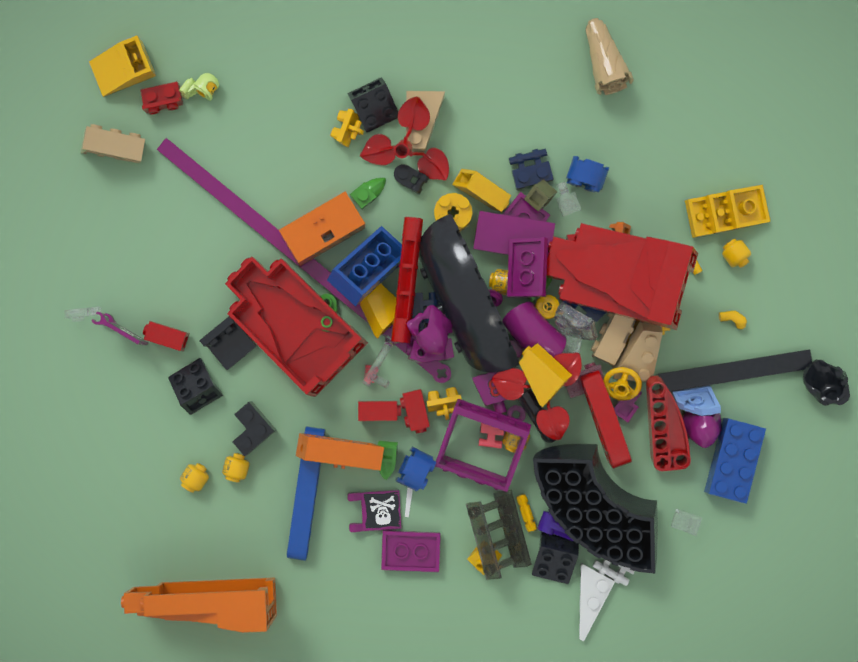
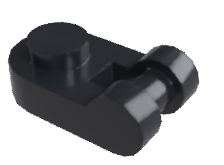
[394,164,429,195]

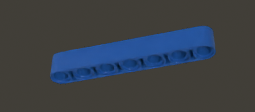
[287,426,325,561]

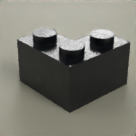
[232,401,277,456]

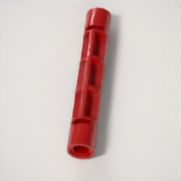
[391,217,423,344]

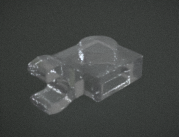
[556,181,581,217]

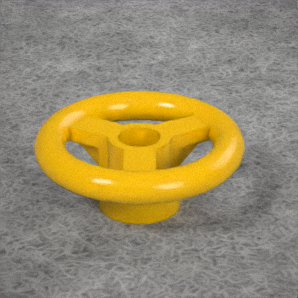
[603,367,642,401]

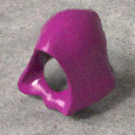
[407,305,452,355]
[683,411,722,448]

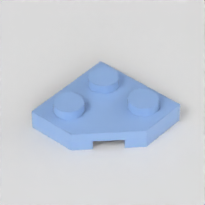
[672,385,721,416]

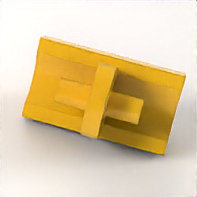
[330,108,364,147]
[426,387,462,420]

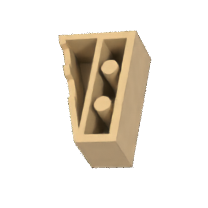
[406,91,445,153]
[81,124,145,163]
[591,313,636,366]
[612,321,663,382]

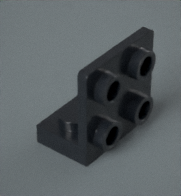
[347,77,398,133]
[199,316,256,370]
[168,358,223,415]
[532,532,579,584]

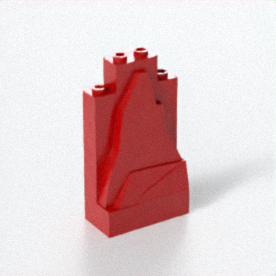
[546,223,698,330]
[225,256,368,397]

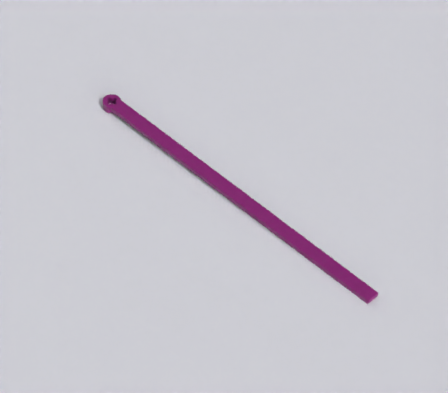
[157,138,451,383]

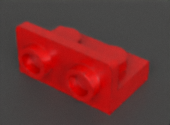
[140,81,183,115]

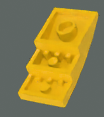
[685,185,770,238]

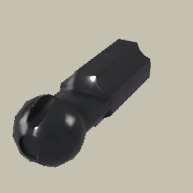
[518,389,556,443]

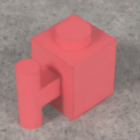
[478,423,505,449]

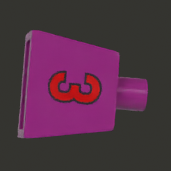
[472,372,507,414]

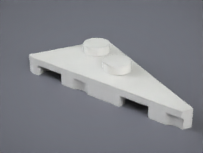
[579,563,615,641]

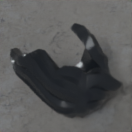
[803,359,850,406]

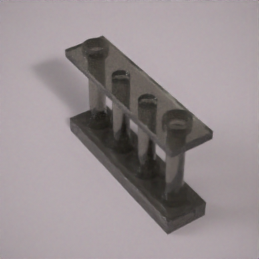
[466,490,532,580]

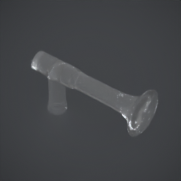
[362,333,401,388]

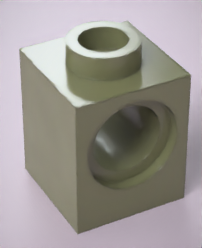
[524,179,557,211]

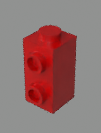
[143,321,190,351]
[400,389,430,434]
[358,401,401,421]

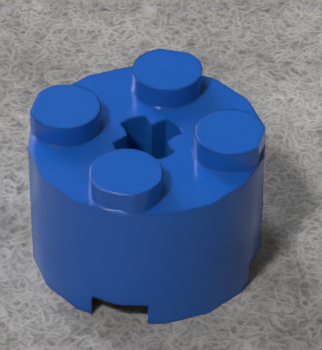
[566,156,609,193]
[396,446,436,491]

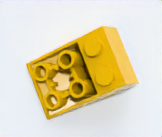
[89,35,156,97]

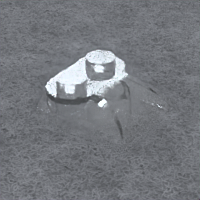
[554,302,598,340]

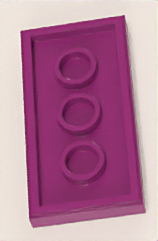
[473,211,556,258]

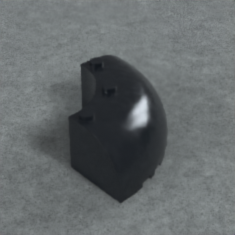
[419,213,520,372]
[533,444,658,574]

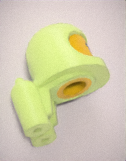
[179,73,219,101]

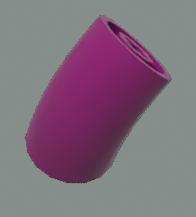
[502,302,567,357]

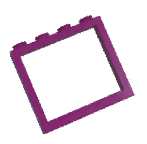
[435,399,531,492]

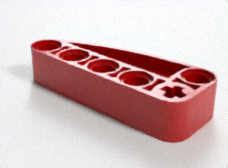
[580,370,632,469]
[646,376,691,471]

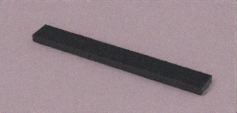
[658,349,812,391]

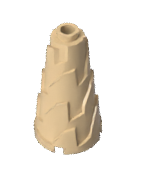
[585,18,634,95]

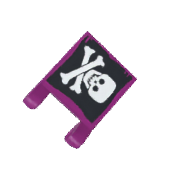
[92,312,148,345]
[347,490,401,532]

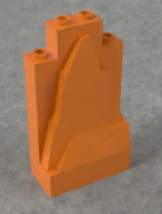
[121,577,277,633]

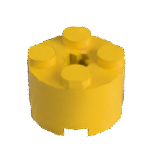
[434,193,472,232]

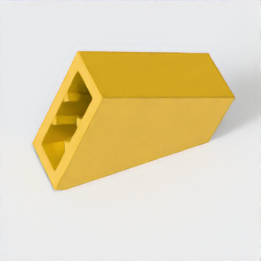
[452,169,511,212]
[359,283,396,339]
[519,343,572,407]

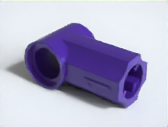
[537,511,573,541]

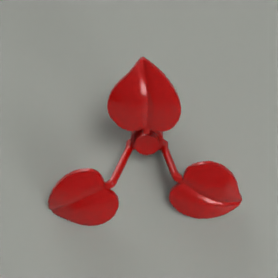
[360,96,449,180]
[492,353,582,440]

